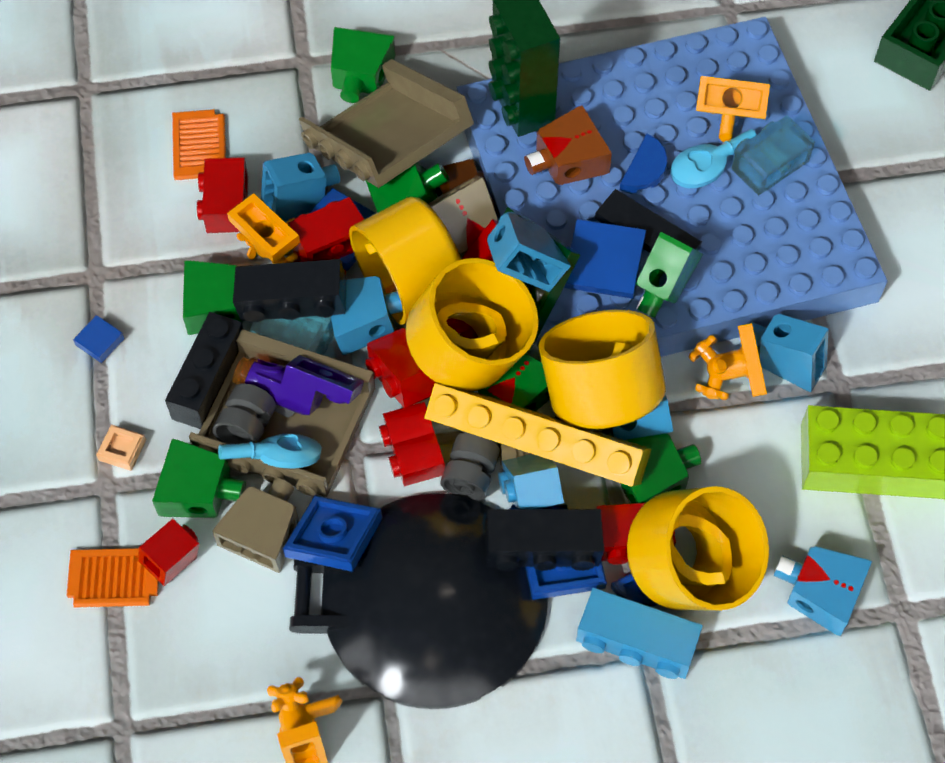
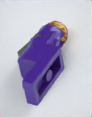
[233,355,364,418]

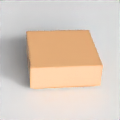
[96,424,146,471]

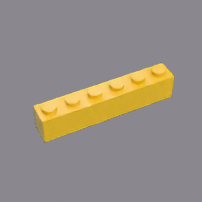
[424,383,651,487]

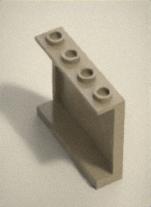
[299,59,474,188]
[189,329,375,497]

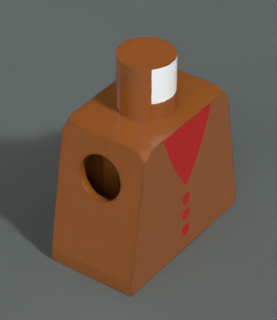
[524,105,612,185]

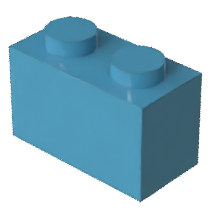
[498,454,564,509]

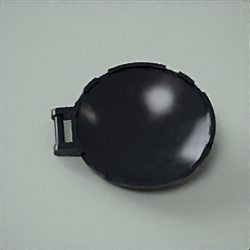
[289,493,548,709]

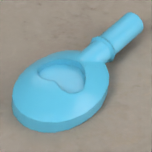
[670,129,757,188]
[218,433,322,469]

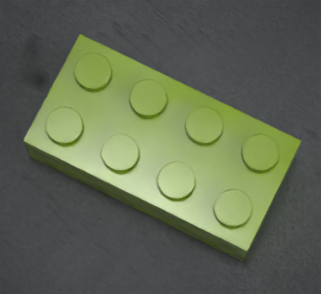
[801,405,945,499]

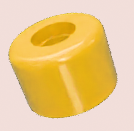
[349,197,461,325]
[406,258,538,392]
[539,310,666,429]
[627,486,769,610]

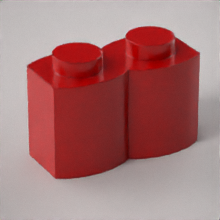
[379,402,445,487]

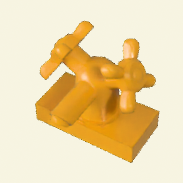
[696,76,770,142]
[227,193,300,264]
[689,323,767,400]
[267,677,342,763]

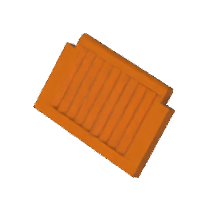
[172,109,226,180]
[66,548,159,608]

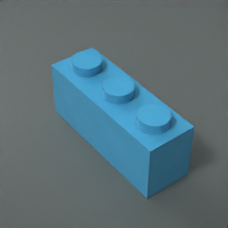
[576,588,703,679]

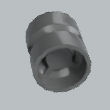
[213,383,276,444]
[440,433,500,501]

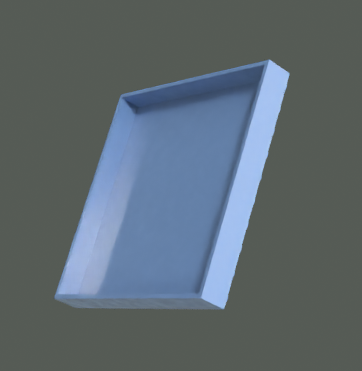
[457,16,887,357]

